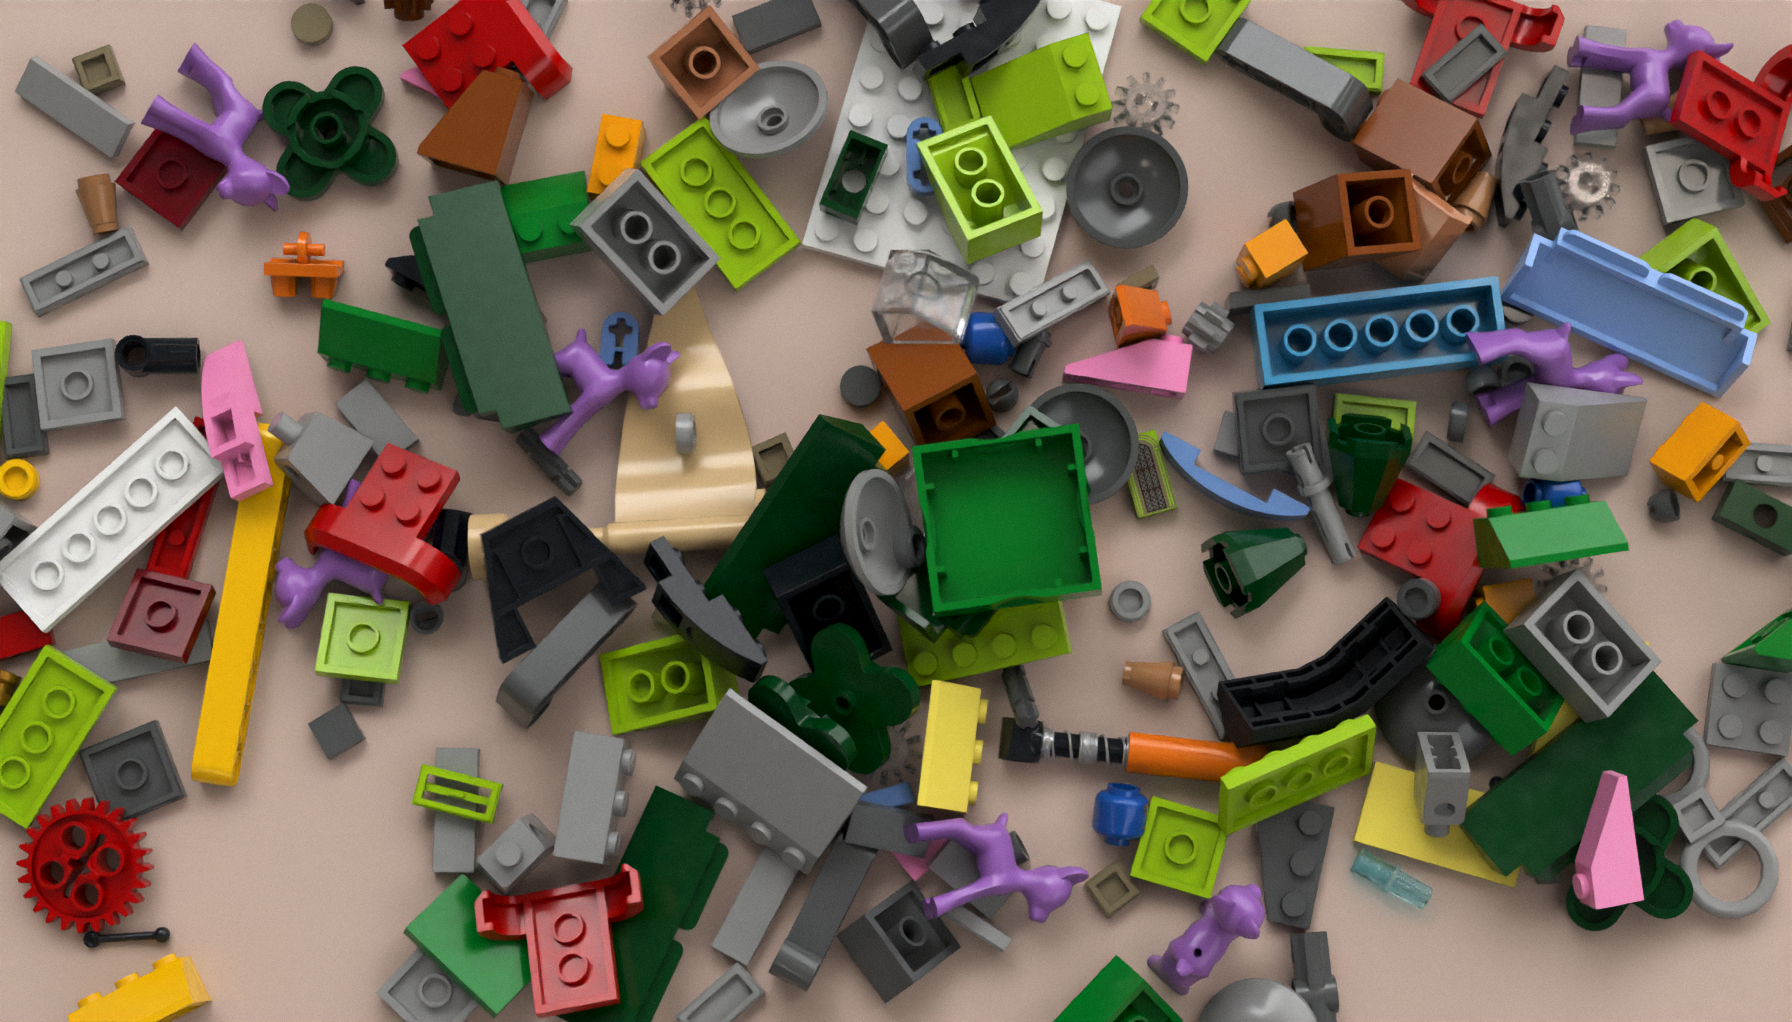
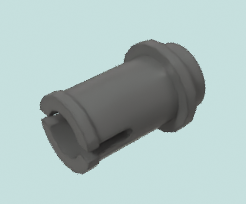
[1008,330,1052,379]

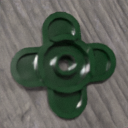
[262,66,399,201]
[788,623,921,774]
[748,675,857,771]
[1566,794,1693,931]

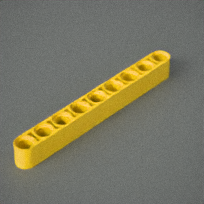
[191,422,292,787]

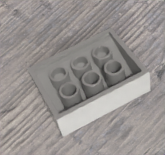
[674,689,867,876]

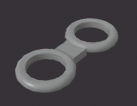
[1656,727,1779,919]

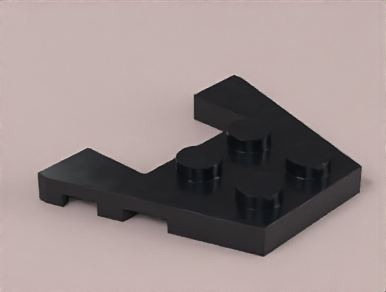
[480,496,647,664]

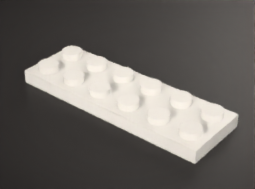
[0,406,224,633]

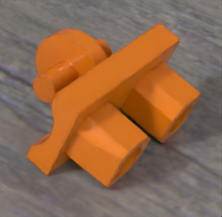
[264,232,344,299]

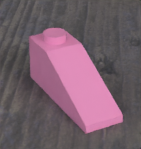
[1062,335,1193,399]
[1572,770,1644,910]

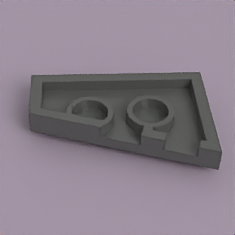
[1256,801,1335,929]

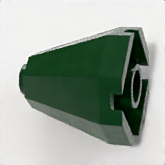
[1325,413,1413,517]
[1201,527,1307,619]

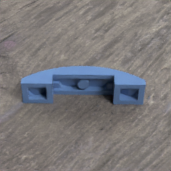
[1159,431,1310,521]

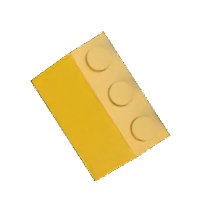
[68,953,212,1022]

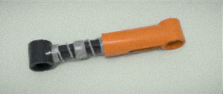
[998,717,1269,782]

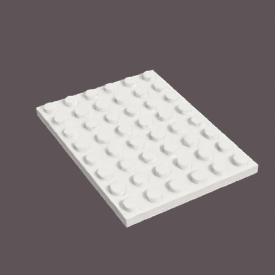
[802,0,1122,304]

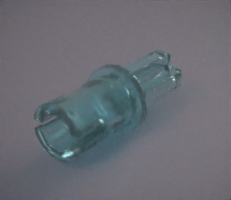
[1350,848,1432,909]

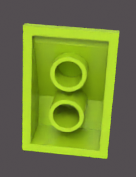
[970,32,1113,151]
[917,115,1043,265]
[1639,217,1771,334]
[600,634,740,735]

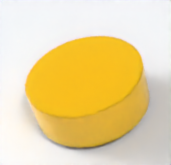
[0,459,40,501]

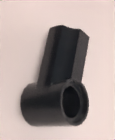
[115,335,201,378]
[432,509,474,592]

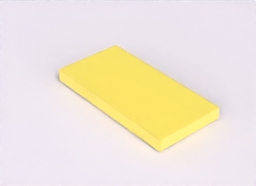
[1352,761,1520,888]

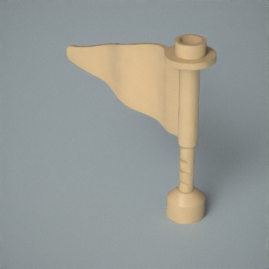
[468,285,767,580]

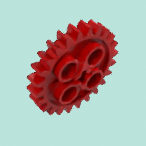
[16,797,154,934]

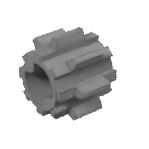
[1181,301,1235,354]

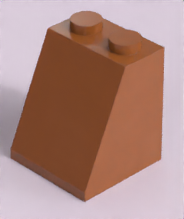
[417,67,534,185]
[1352,78,1492,205]
[1293,168,1422,272]
[866,312,997,446]

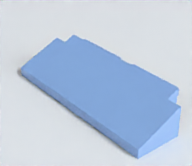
[1501,227,1758,399]

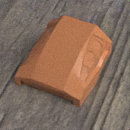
[1376,173,1473,282]

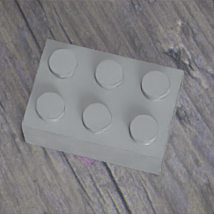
[569,168,721,316]
[1503,568,1662,723]
[553,731,636,866]

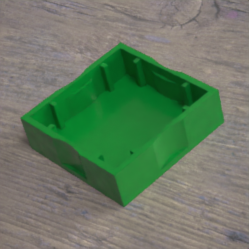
[912,423,1102,618]

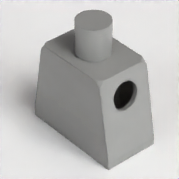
[268,411,375,507]
[1414,732,1471,838]
[476,813,556,896]

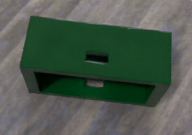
[819,130,888,226]
[1711,479,1792,557]

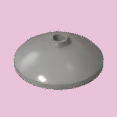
[710,60,829,159]
[840,469,912,596]
[1198,978,1317,1022]

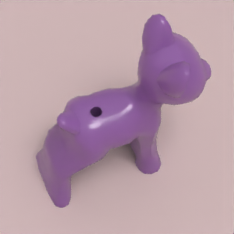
[1567,19,1734,135]
[140,43,290,212]
[1465,322,1643,428]
[539,328,681,456]
[275,479,436,629]
[904,812,1089,923]
[1147,884,1265,995]

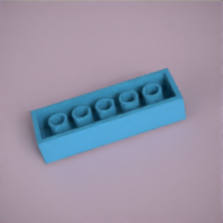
[1249,276,1509,389]

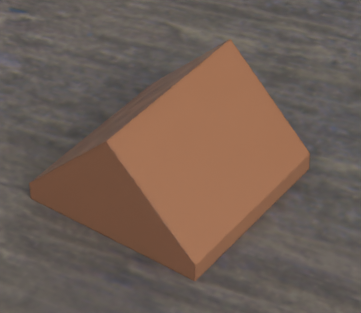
[647,5,760,120]

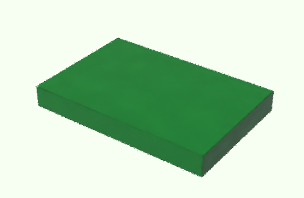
[403,873,531,1018]

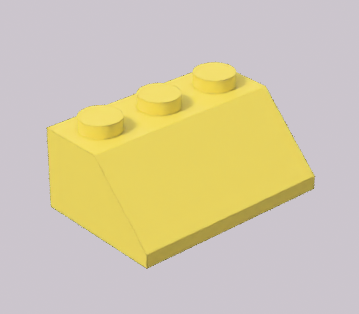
[917,680,988,814]

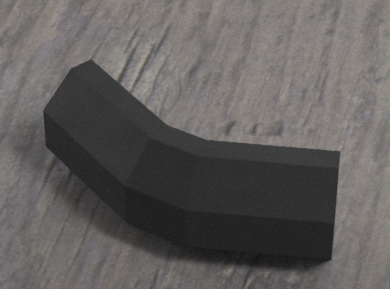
[1217,596,1434,749]

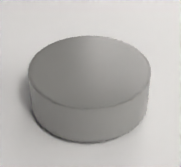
[676,413,696,454]
[1109,581,1151,623]

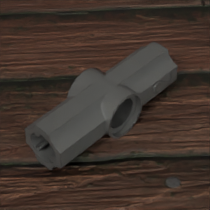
[1520,169,1579,241]
[1290,931,1339,1022]

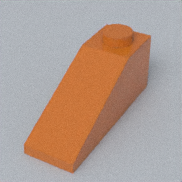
[1107,285,1172,349]

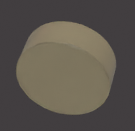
[291,3,333,46]

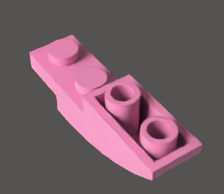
[201,340,274,501]

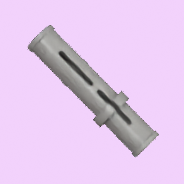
[1285,443,1357,565]

